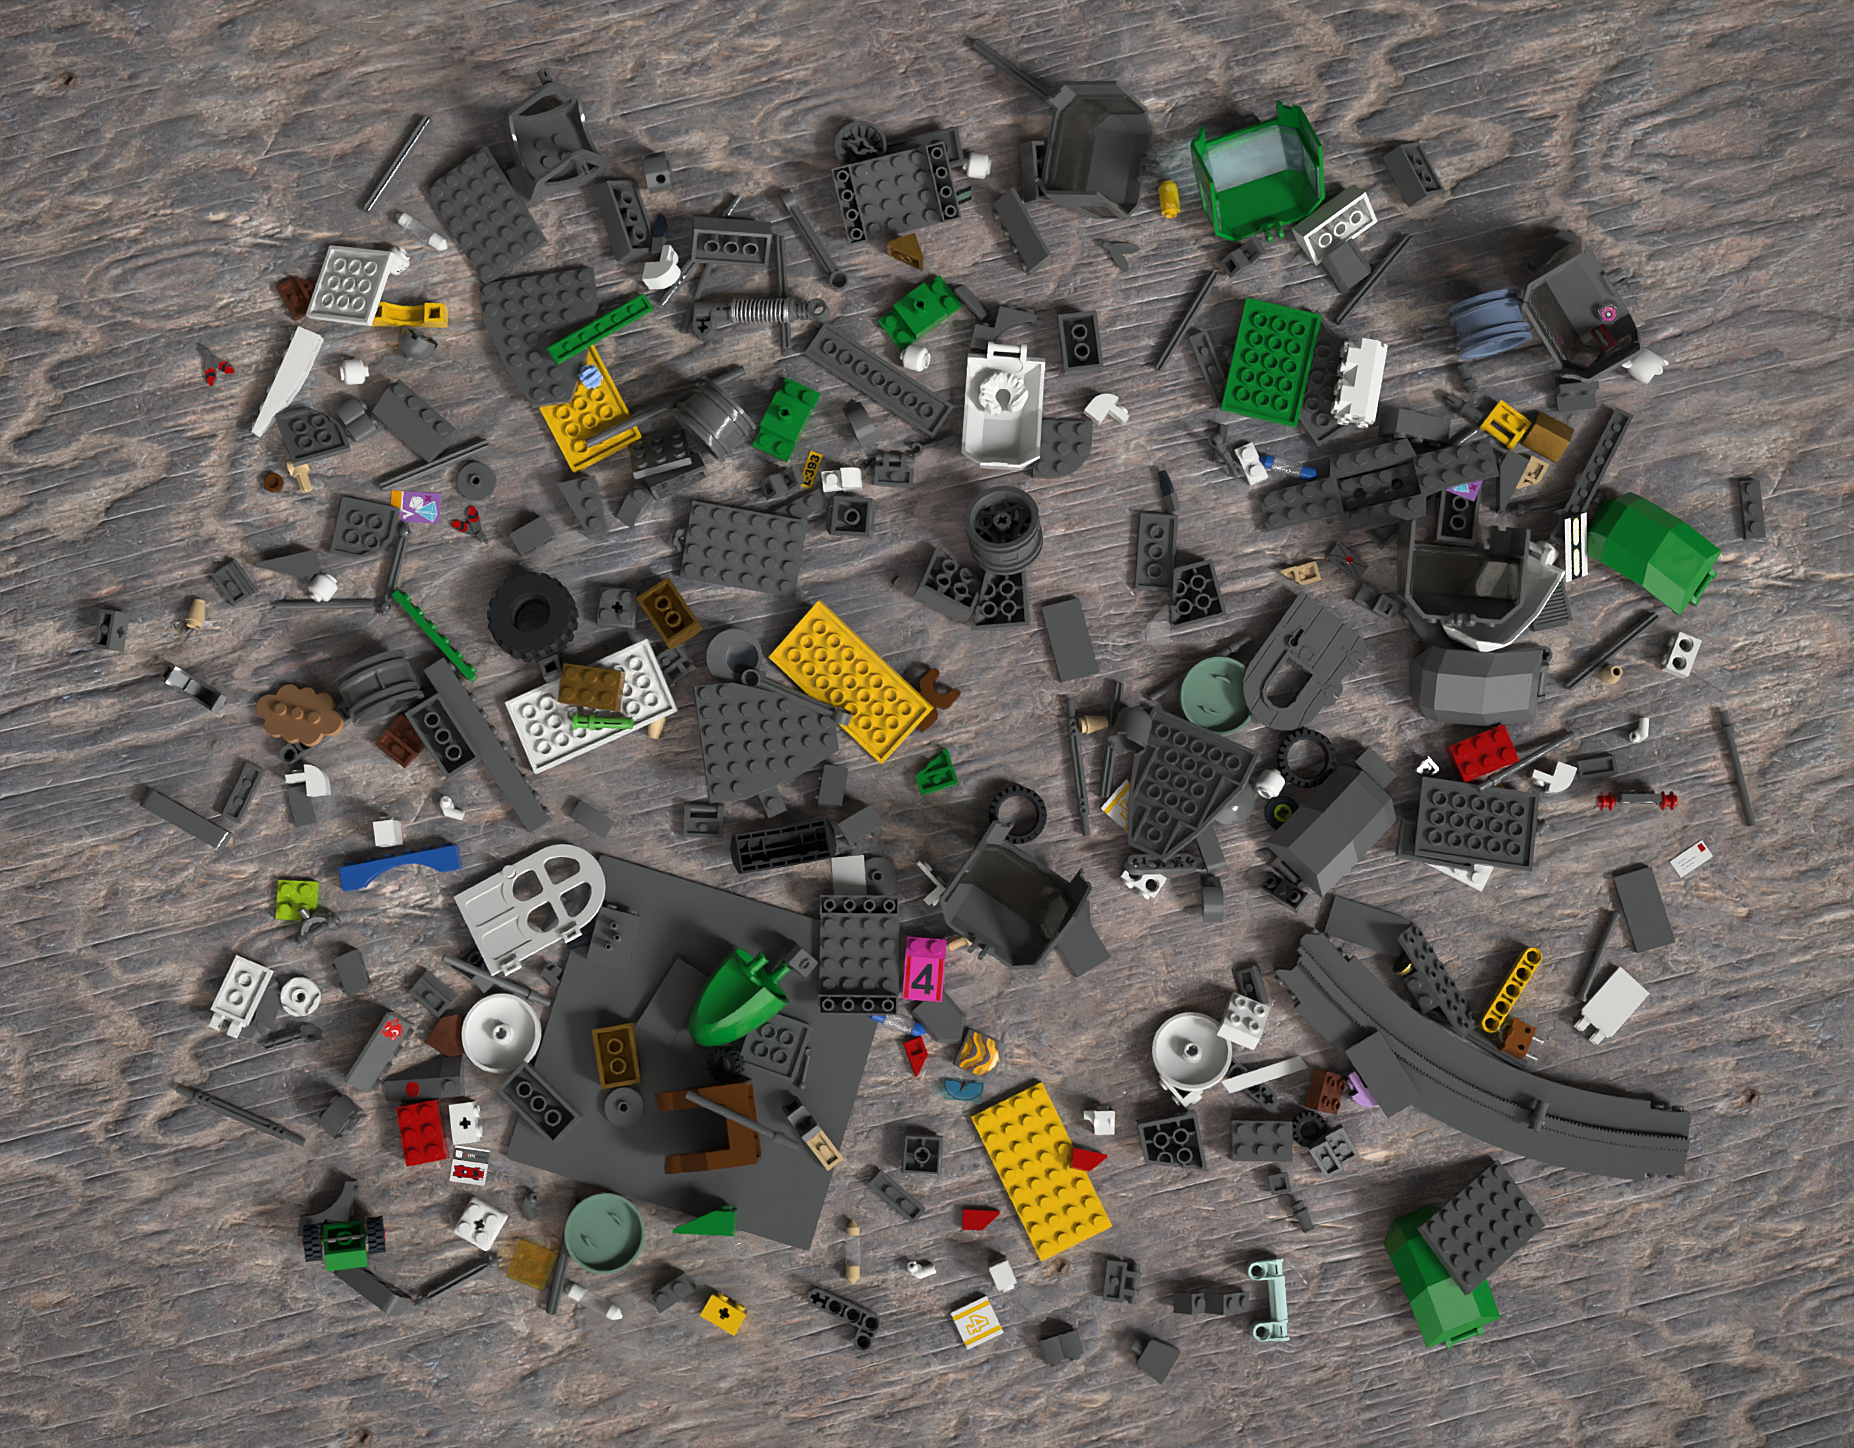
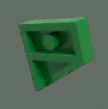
[915,748,959,796]

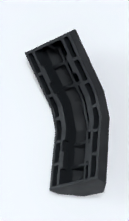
[730,818,837,874]

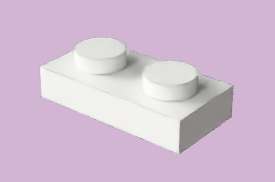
[1234,442,1268,486]

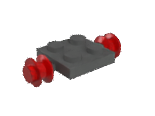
[1596,790,1678,811]

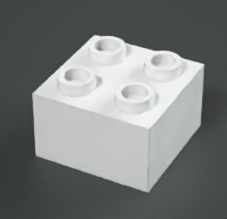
[1216,992,1270,1050]

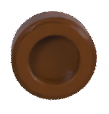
[264,473,284,493]

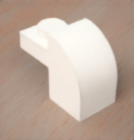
[642,245,681,289]
[1083,394,1129,426]
[821,468,863,493]
[1528,761,1577,793]
[285,765,331,797]

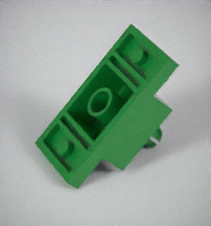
[878,275,963,352]
[752,377,821,464]

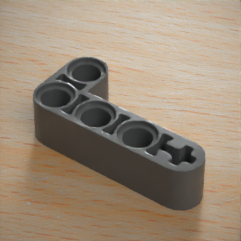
[333,1267,412,1316]
[807,1287,880,1351]

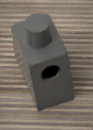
[1130,1337,1181,1385]

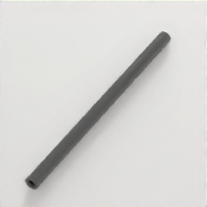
[585,366,746,448]

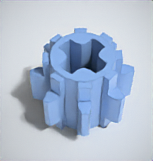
[578,364,603,389]

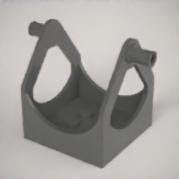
[503,68,609,200]

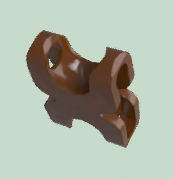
[917,668,961,733]

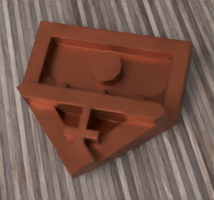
[276,276,317,321]
[424,1014,466,1057]

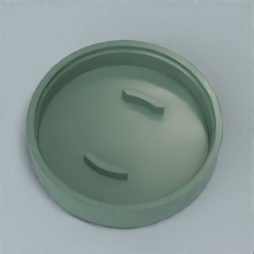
[1178,657,1253,735]
[564,1192,645,1274]

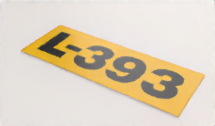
[801,451,823,489]

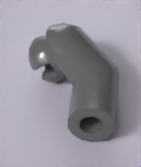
[522,1191,539,1221]

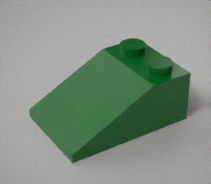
[673,1205,738,1237]

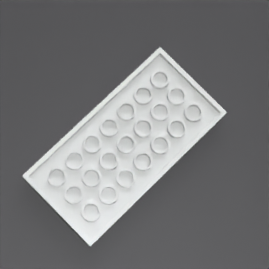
[505,639,679,774]

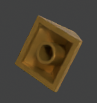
[887,233,924,271]
[1522,411,1574,463]

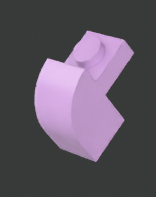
[1346,1071,1379,1107]

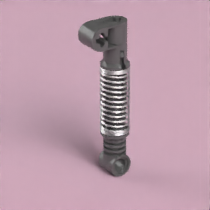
[693,298,830,342]

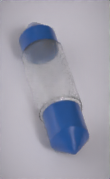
[1259,454,1318,481]
[869,1014,926,1037]

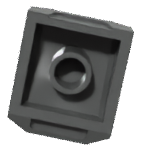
[825,496,876,539]

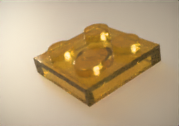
[506,1238,559,1291]

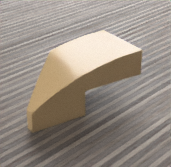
[1516,455,1549,489]
[1280,561,1322,585]

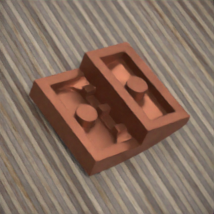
[375,714,425,768]

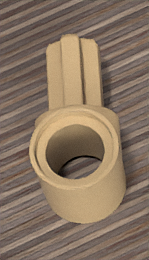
[286,459,313,493]
[946,934,972,951]

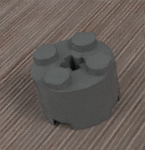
[316,1094,364,1140]

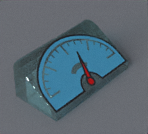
[943,1079,984,1103]

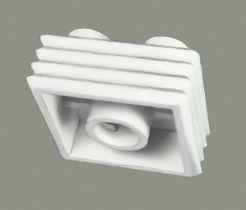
[453,1197,508,1251]

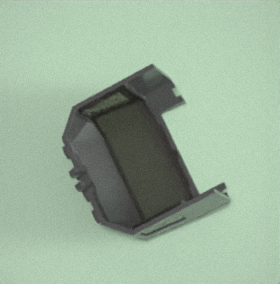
[1030,81,1160,219]
[1521,237,1642,383]
[1397,519,1531,627]
[939,820,1092,970]

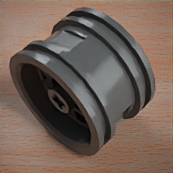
[669,376,757,463]
[964,486,1044,575]

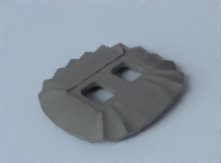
[224,976,281,1039]

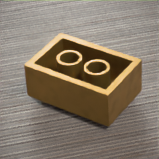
[636,577,703,651]
[557,663,626,712]
[592,1023,643,1089]

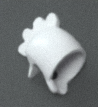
[1619,344,1669,384]

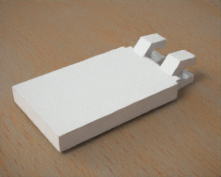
[209,955,274,1038]
[1574,967,1650,1045]

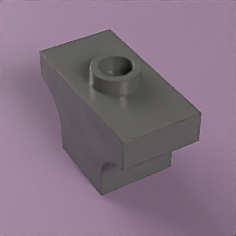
[779,939,819,977]

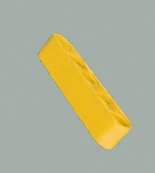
[1479,948,1542,1032]

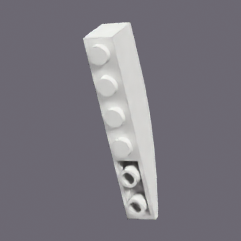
[251,326,324,437]

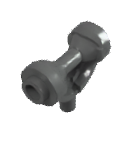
[294,906,341,949]

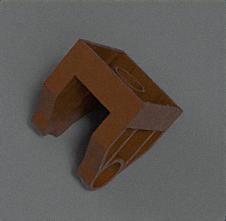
[655,1079,762,1175]

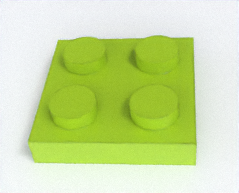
[276,880,319,920]

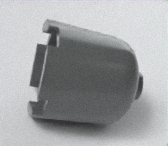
[1107,706,1152,756]

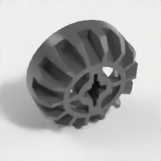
[835,121,887,166]

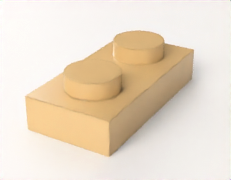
[806,1127,844,1171]

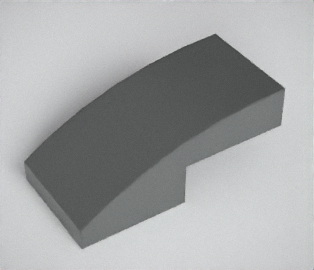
[1352,583,1398,620]
[569,799,615,839]

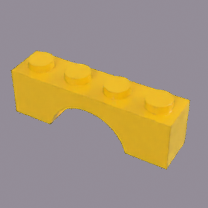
[372,302,448,328]

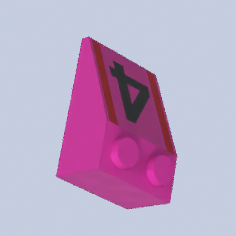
[902,937,947,1002]

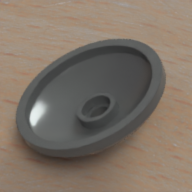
[1213,779,1255,825]

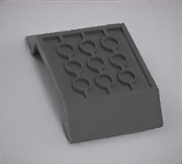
[831,141,962,246]
[818,895,900,1016]

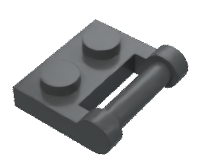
[683,802,725,839]

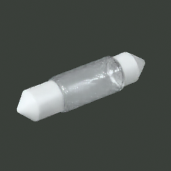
[396,213,447,251]
[566,1284,623,1320]

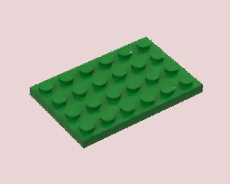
[1220,297,1322,428]

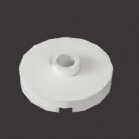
[280,977,321,1016]

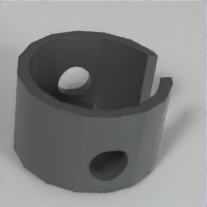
[642,151,673,194]

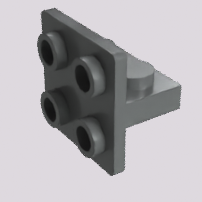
[1553,373,1599,412]

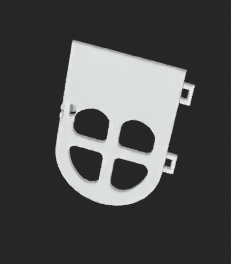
[454,844,605,976]

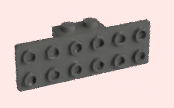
[1397,923,1479,1039]

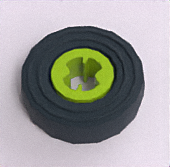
[1264,796,1299,830]

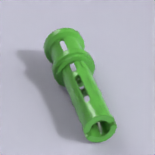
[572,712,634,731]

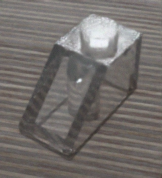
[1141,605,1171,647]

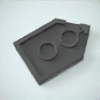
[911,990,966,1044]

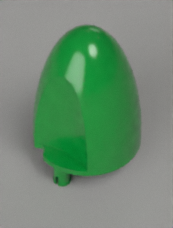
[688,946,791,1046]

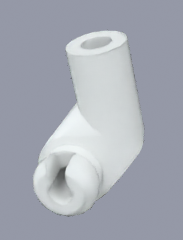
[1629,718,1649,744]
[439,796,465,820]
[907,1261,936,1279]

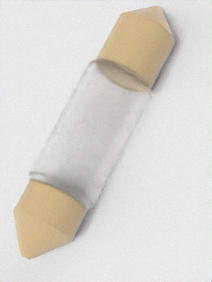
[845,1220,861,1284]

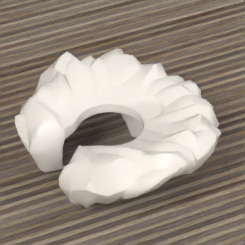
[978,371,1028,415]

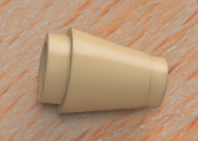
[185,599,205,629]
[1601,664,1623,684]
[1078,715,1108,734]
[647,717,667,739]

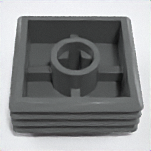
[596,586,640,630]
[901,1133,943,1176]

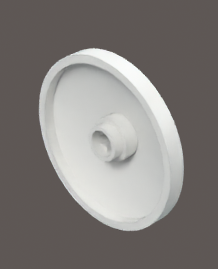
[462,994,541,1074]
[1152,1012,1232,1091]

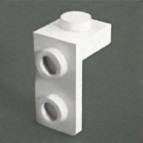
[916,861,946,906]
[1158,1075,1203,1107]

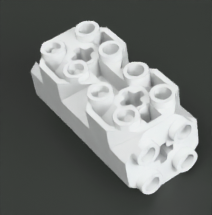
[1330,338,1388,428]

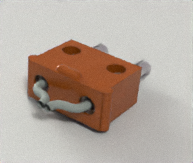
[1497,1017,1545,1061]

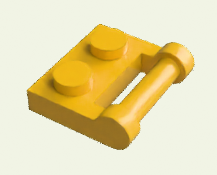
[1479,400,1532,450]

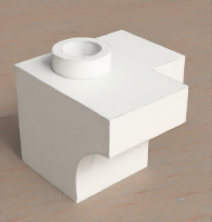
[1083,1106,1115,1135]

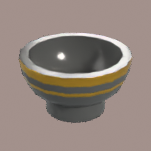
[1392,952,1417,976]

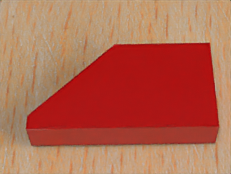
[903,1036,928,1077]
[1069,1148,1108,1172]
[962,1209,1000,1231]

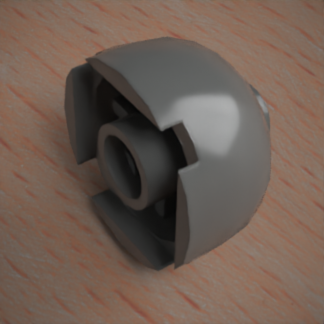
[398,326,438,362]

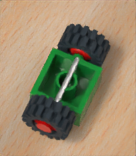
[303,1216,386,1271]

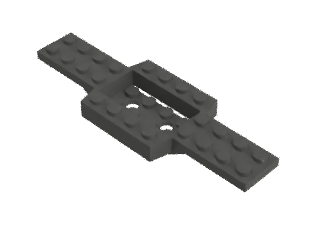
[1259,437,1499,535]

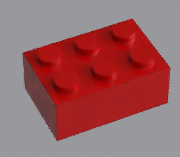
[1445,724,1520,783]
[396,1099,450,1167]

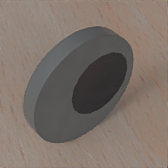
[705,628,763,684]

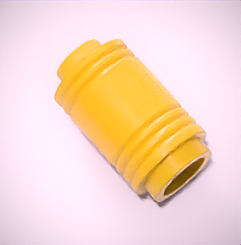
[1158,180,1180,218]

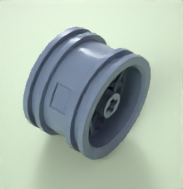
[1447,288,1533,360]

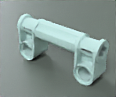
[1245,1258,1290,1342]

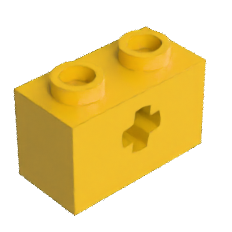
[700,1292,748,1336]

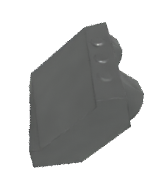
[1321,238,1373,294]

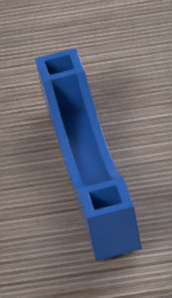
[339,842,463,892]

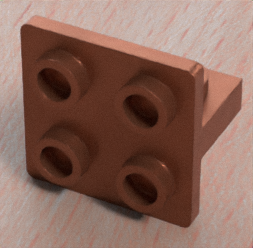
[1305,1068,1346,1115]

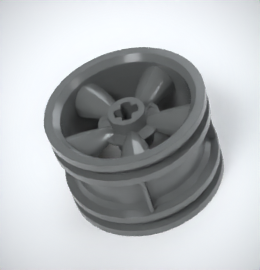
[334,650,424,727]

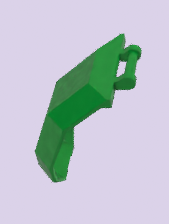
[1587,492,1722,616]
[1383,1204,1501,1349]

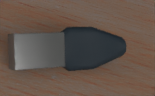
[651,215,668,256]
[1159,470,1180,514]

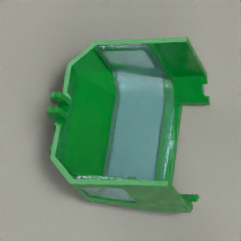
[1190,100,1325,243]

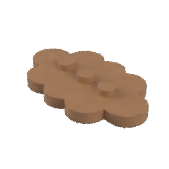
[256,684,344,747]

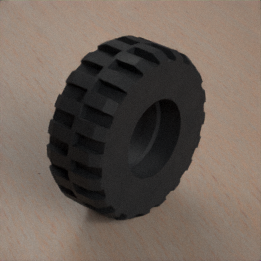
[487,572,579,663]

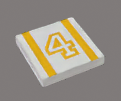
[1101,779,1131,833]
[951,1295,1004,1350]

